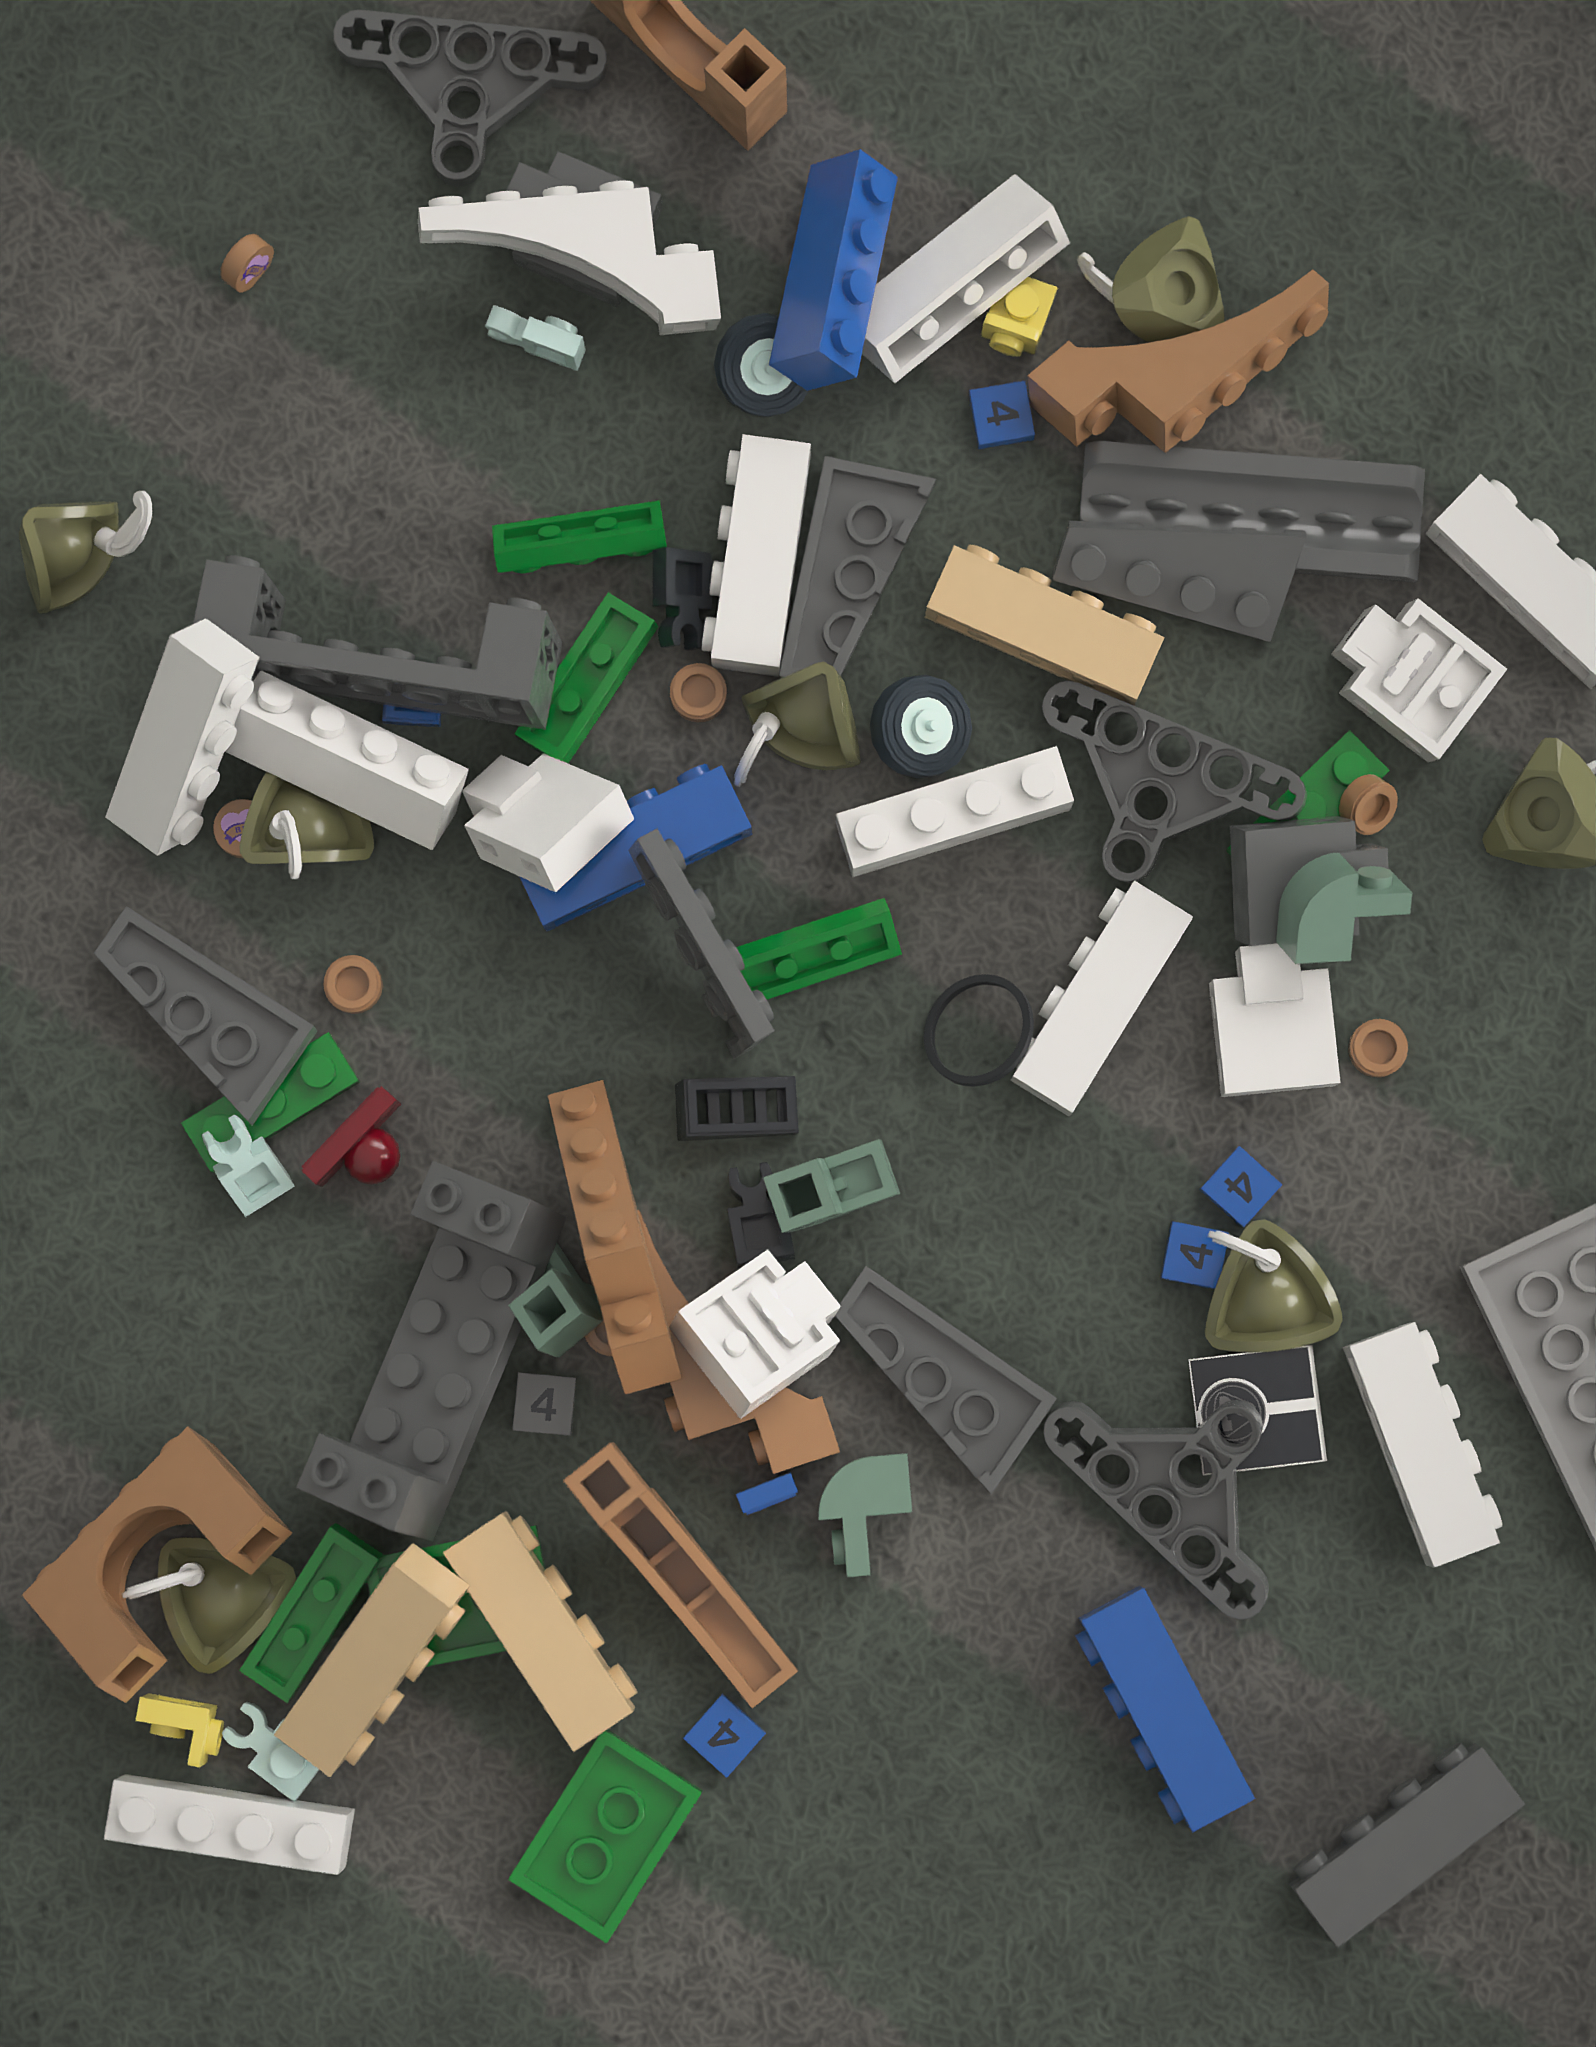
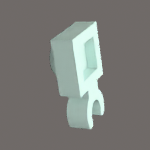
[485,305,586,371]
[202,1115,295,1217]
[222,1702,319,1802]

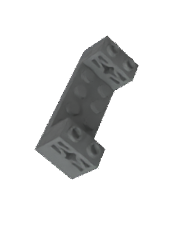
[193,555,562,730]
[296,1161,567,1541]

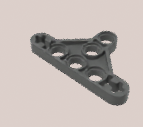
[333,10,608,187]
[1042,681,1307,883]
[1043,1400,1269,1620]

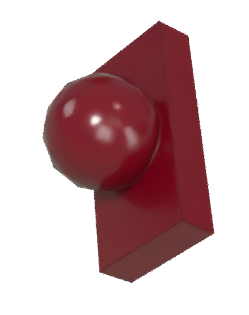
[301,1086,401,1187]

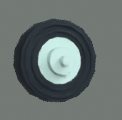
[714,313,809,417]
[870,675,972,778]

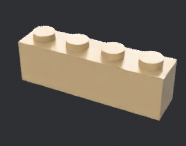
[925,545,1165,705]
[443,1511,637,1752]
[274,1543,470,1777]

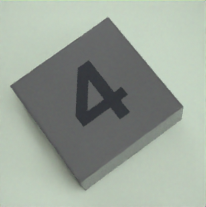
[513,1372,577,1436]

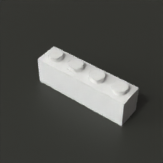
[862,174,1070,383]
[702,434,811,677]
[1426,474,1596,689]
[106,619,259,856]
[226,671,468,850]
[836,746,1074,877]
[1010,881,1193,1116]
[1343,1322,1502,1567]
[104,1774,355,1875]

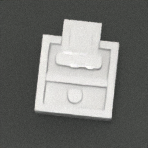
[1331,598,1507,763]
[462,753,634,892]
[1209,943,1340,1097]
[669,1250,841,1419]

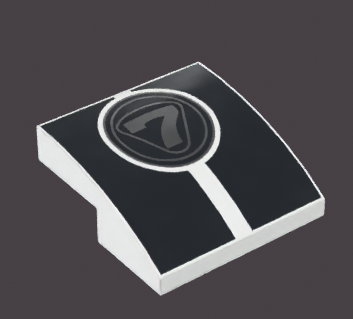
[1188,1345,1327,1475]

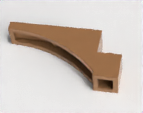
[1028,270,1329,453]
[548,1080,682,1394]
[637,1210,840,1474]
[563,1442,798,1708]

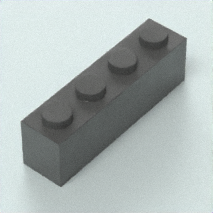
[1288,1742,1526,1948]

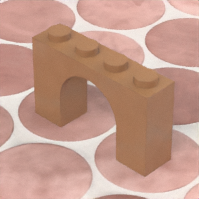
[590,0,787,151]
[22,1426,292,1703]

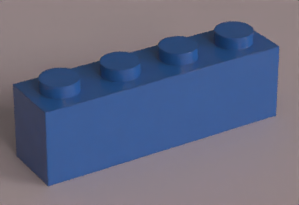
[769,149,898,391]
[519,764,752,932]
[1075,1586,1255,1832]

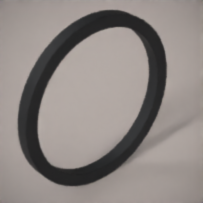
[924,974,1034,1087]

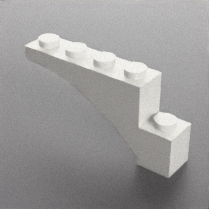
[418,181,721,335]

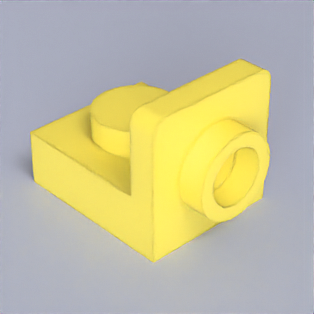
[981,277,1058,357]
[136,1693,224,1767]

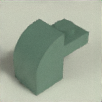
[1276,852,1412,964]
[763,1139,900,1233]
[508,1243,604,1357]
[819,1453,912,1577]

